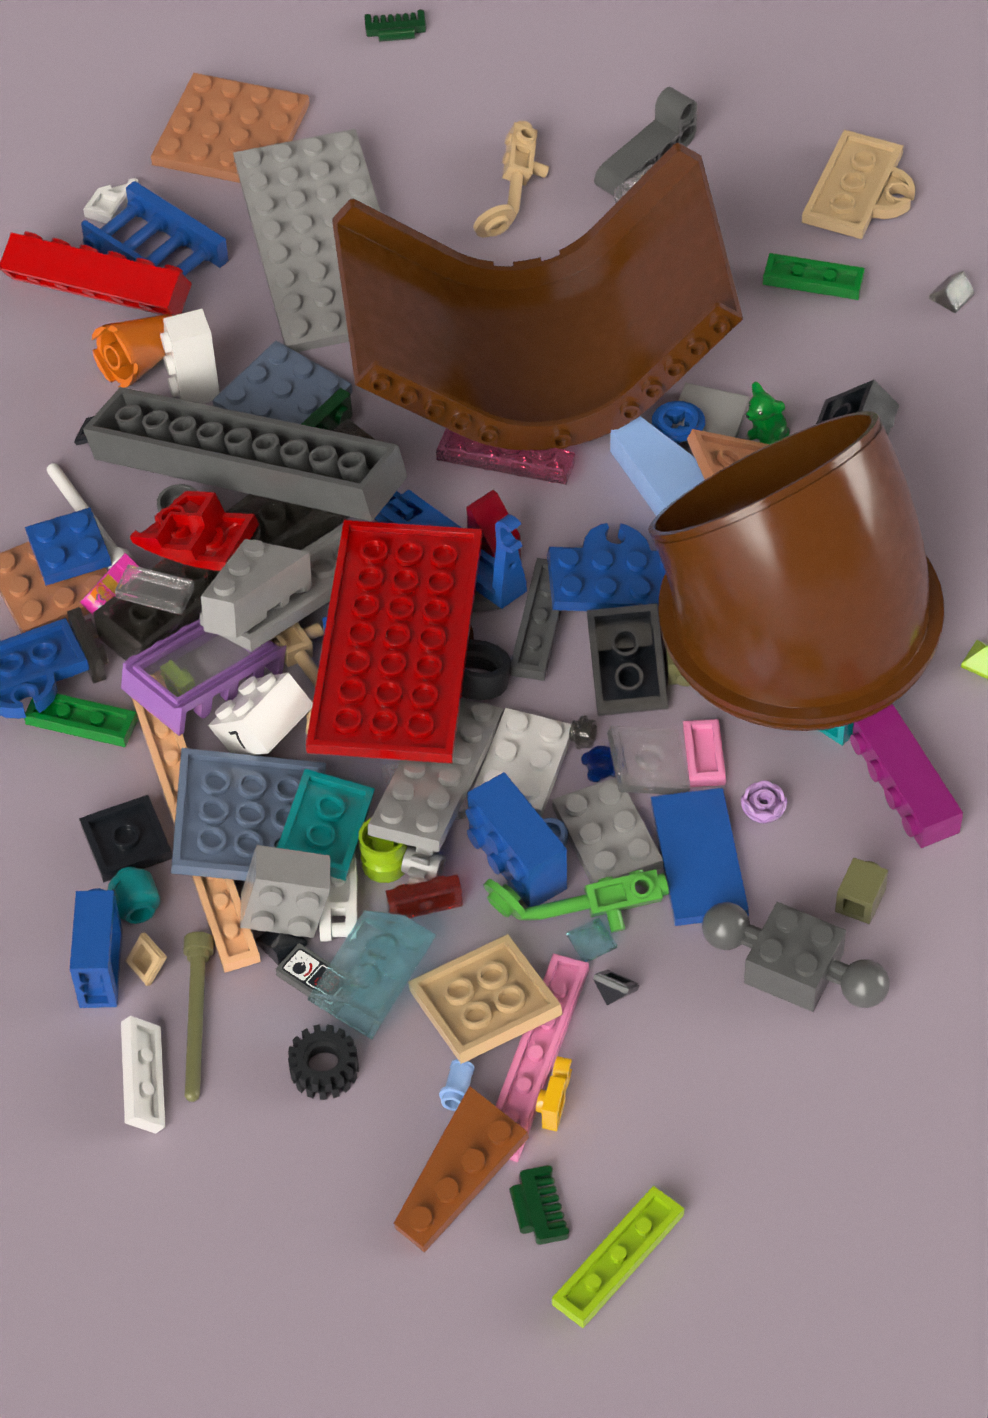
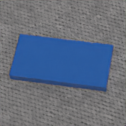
[651,788,749,926]

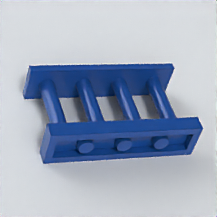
[81,181,229,276]

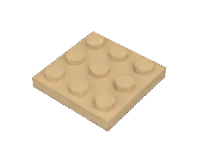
[408,934,563,1064]

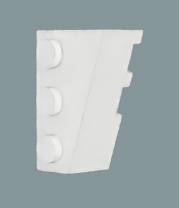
[160,309,220,404]

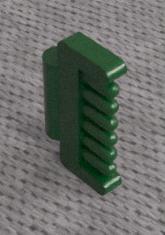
[364,9,426,42]
[509,1165,569,1245]

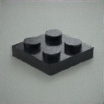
[79,795,172,883]

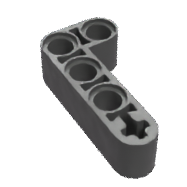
[594,87,697,200]

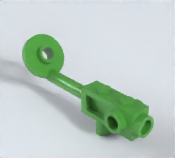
[483,869,669,933]

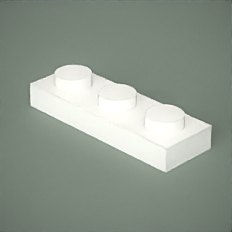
[121,1016,165,1133]

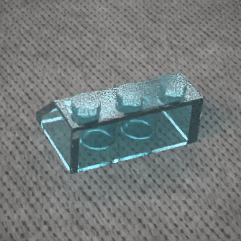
[307,910,436,1039]

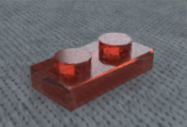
[385,874,463,923]

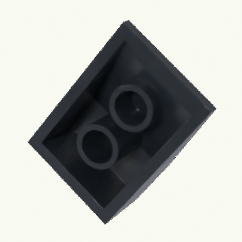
[587,603,668,716]

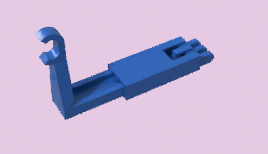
[375,489,527,609]

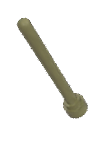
[183,932,214,1102]

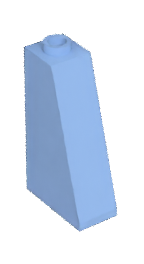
[610,416,705,516]

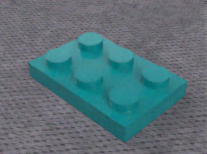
[277,769,375,881]

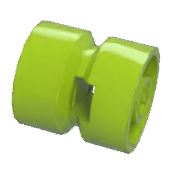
[359,818,407,883]

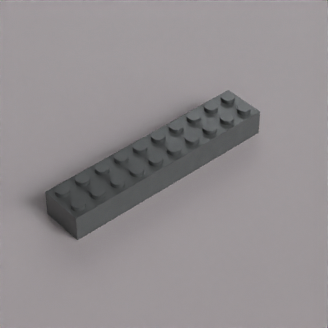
[83,387,408,521]

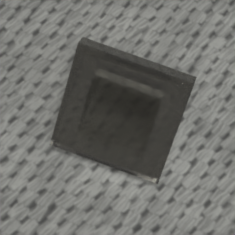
[929,271,975,313]

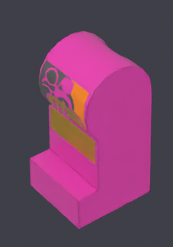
[80,553,148,622]

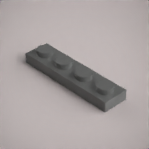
[510,558,562,681]

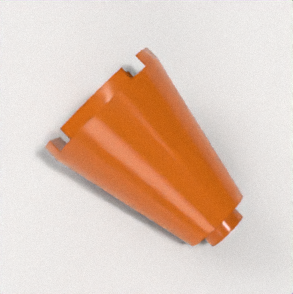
[92,314,173,388]

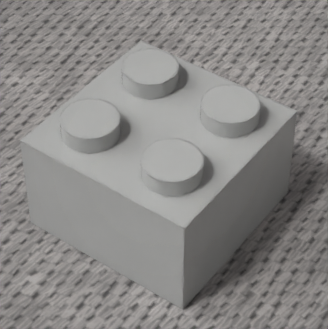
[240,845,330,938]

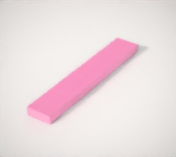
[496,953,589,1162]

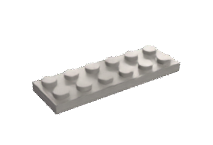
[200,524,343,652]
[368,698,504,852]

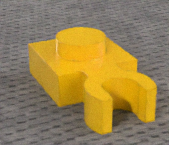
[536,1056,572,1131]

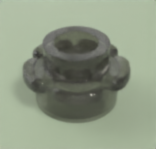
[569,715,597,750]

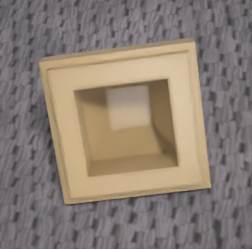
[126,932,167,986]

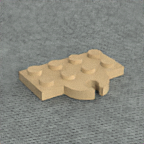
[801,130,915,239]

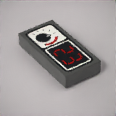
[275,943,359,1014]

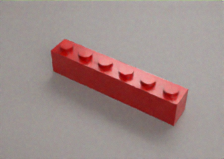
[0,231,192,316]

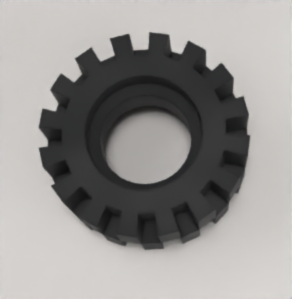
[288,1024,359,1100]

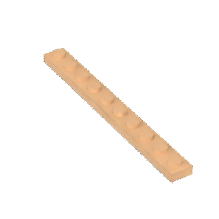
[131,671,261,973]

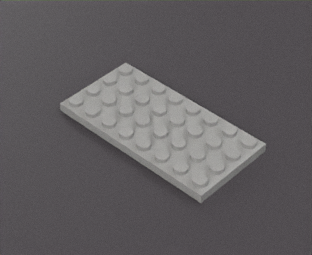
[233,129,380,352]

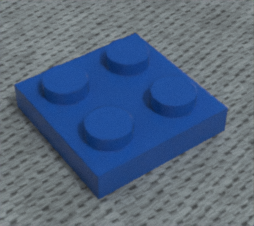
[25,507,112,586]

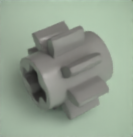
[401,846,446,888]

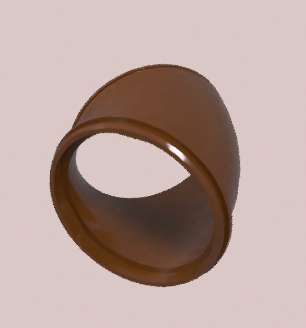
[648,411,944,731]

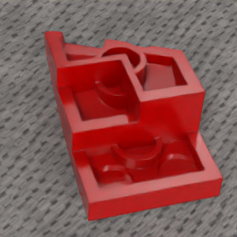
[130,491,259,571]

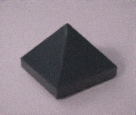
[593,970,640,1006]

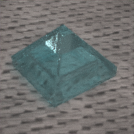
[566,917,617,962]

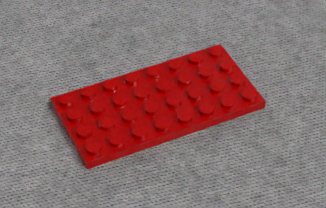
[306,520,482,764]

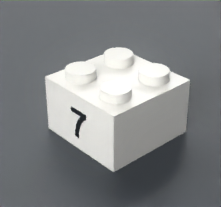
[208,672,313,755]

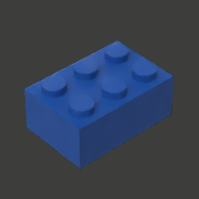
[466,772,567,907]

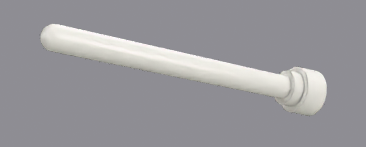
[47,463,136,570]

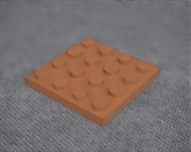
[151,73,310,183]

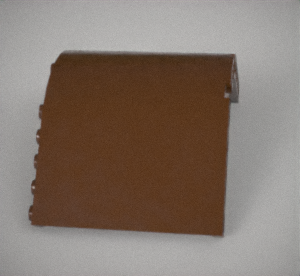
[332,143,743,451]

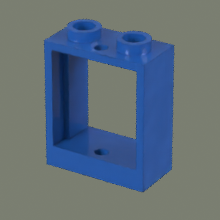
[70,888,123,1008]

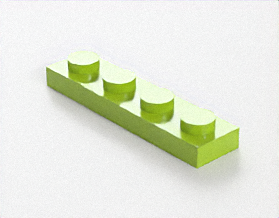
[552,1186,684,1328]

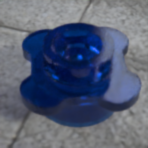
[581,746,622,782]

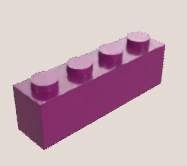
[850,704,963,848]

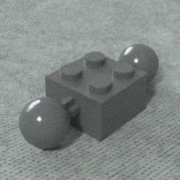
[702,902,890,1012]

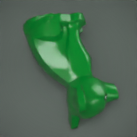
[745,381,790,444]

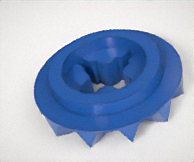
[651,401,705,445]

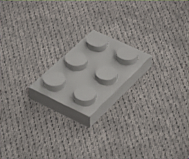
[552,776,663,884]

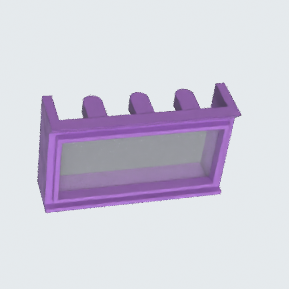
[121,619,286,736]

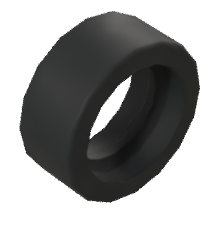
[461,639,511,701]

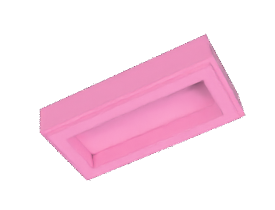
[683,719,726,787]

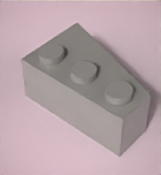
[201,539,312,638]

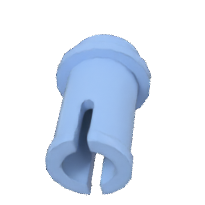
[439,1059,475,1111]

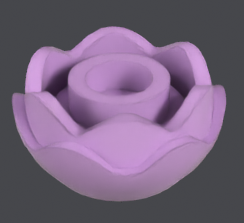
[741,781,787,824]

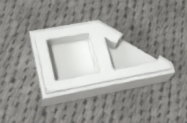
[83,178,139,223]

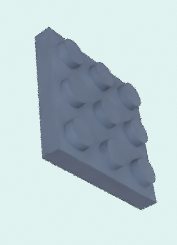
[213,340,353,424]

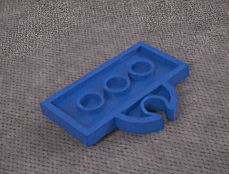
[547,523,666,611]
[0,618,89,719]

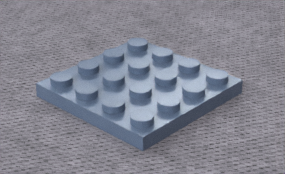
[171,748,326,881]

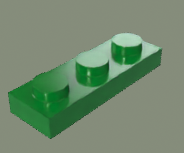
[763,253,865,300]
[24,694,138,747]

